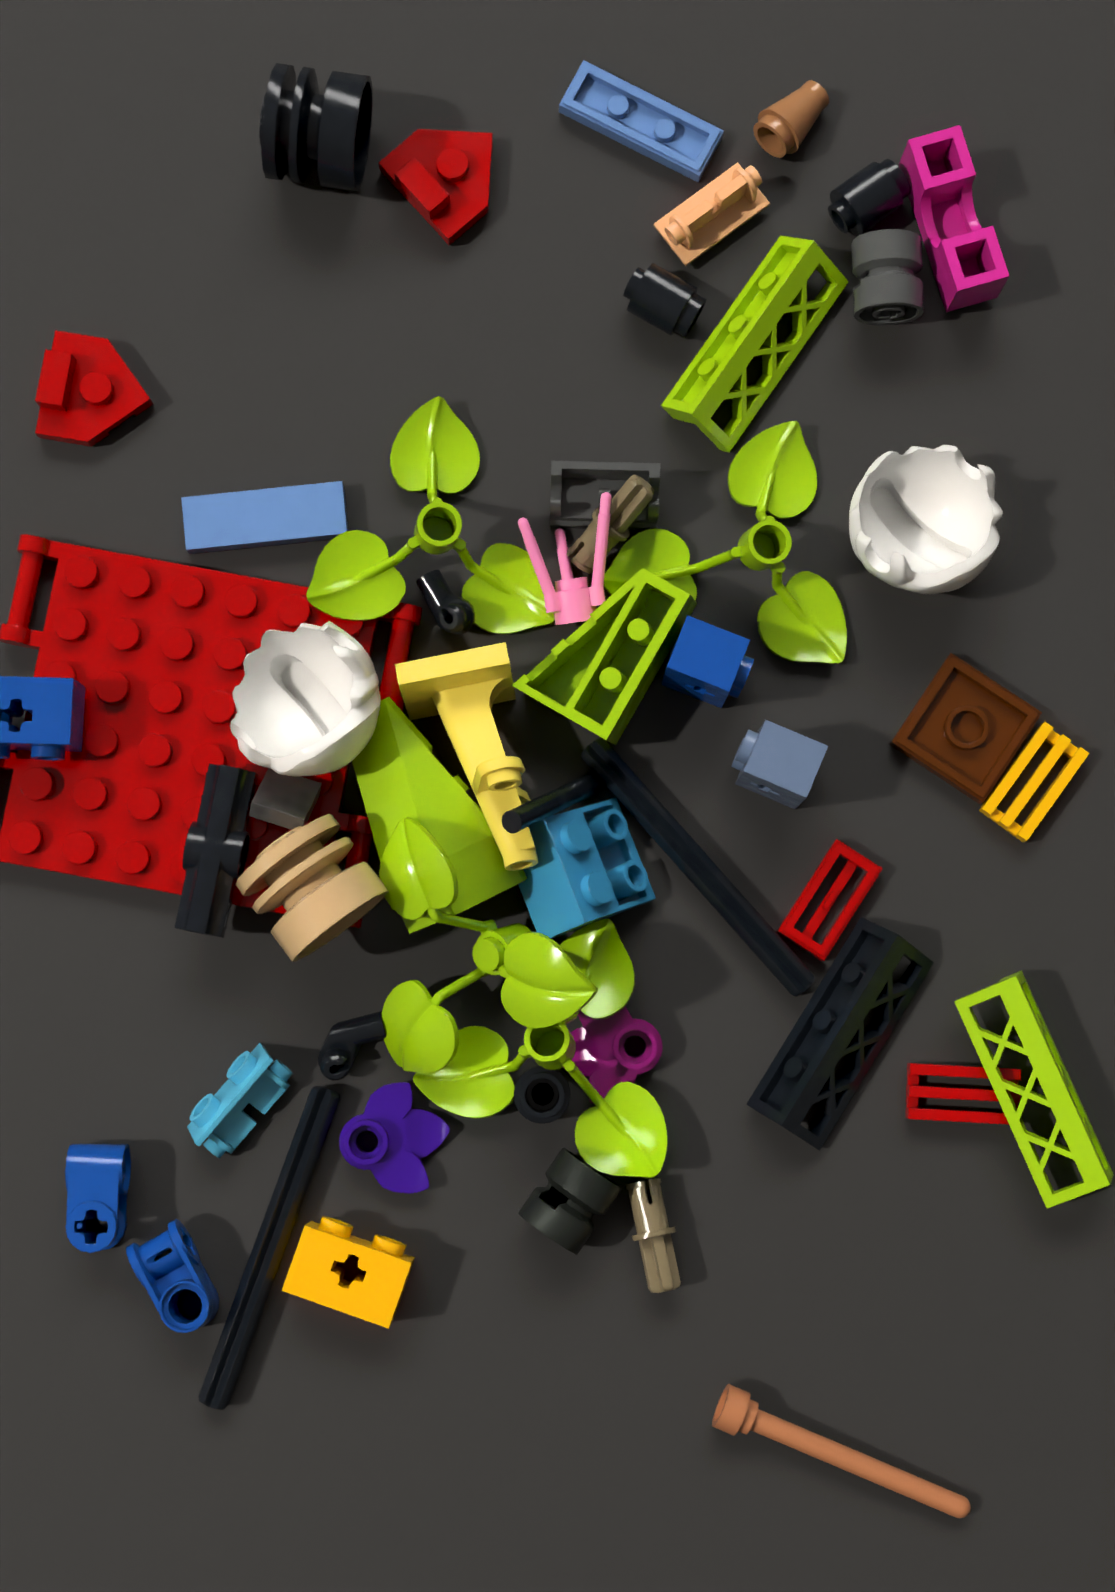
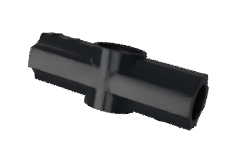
[174,764,258,938]

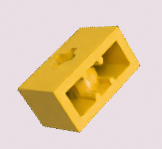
[282,1216,415,1329]

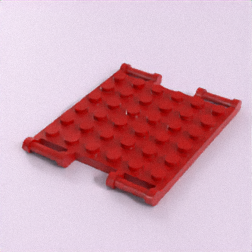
[0,534,423,928]

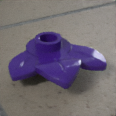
[339,1082,450,1194]

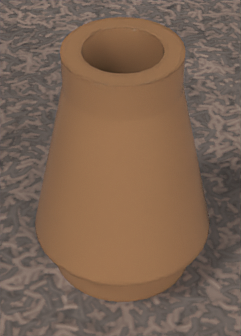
[753,80,829,158]

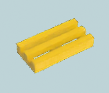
[979,721,1090,842]

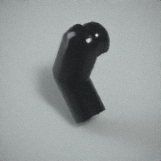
[416,569,475,634]
[318,1011,387,1080]

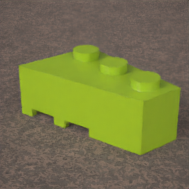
[512,568,697,745]

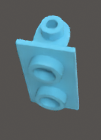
[187,1043,293,1159]

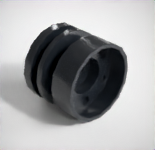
[259,63,373,191]

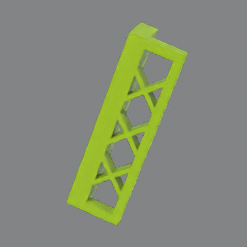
[661,235,849,453]
[954,970,1114,1209]

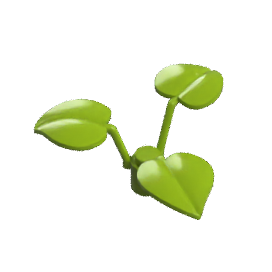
[306,396,554,634]
[604,421,847,664]
[379,817,598,1074]
[413,919,668,1178]

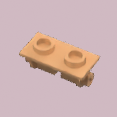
[653,162,770,267]

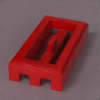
[776,839,883,961]
[905,1063,1021,1125]

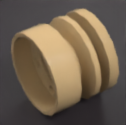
[235,814,389,962]

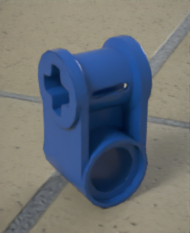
[65,1144,131,1253]
[126,1219,219,1333]

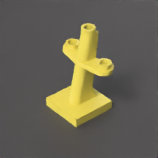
[395,642,538,871]

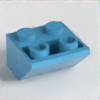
[518,798,656,939]

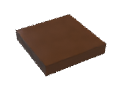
[889,653,1042,804]

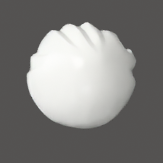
[849,444,1003,594]
[230,621,381,777]

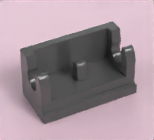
[550,460,661,530]

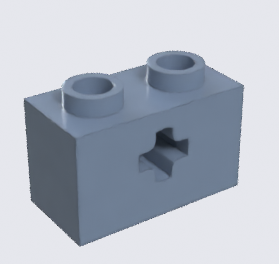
[731,719,828,809]

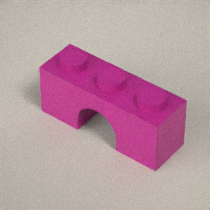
[899,125,1010,312]

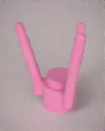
[518,492,612,625]

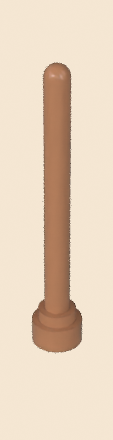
[712,1384,971,1518]

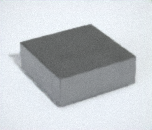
[249,768,322,830]

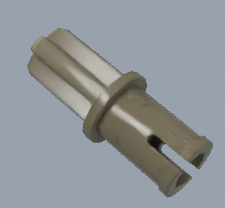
[567,475,654,574]
[626,1178,681,1293]

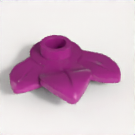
[563,1006,663,1104]

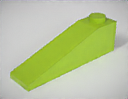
[352,697,527,934]

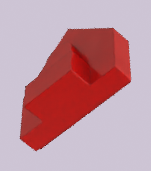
[378,129,493,245]
[35,330,153,447]

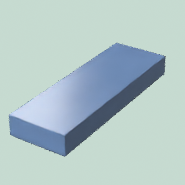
[559,60,724,183]
[181,481,348,554]

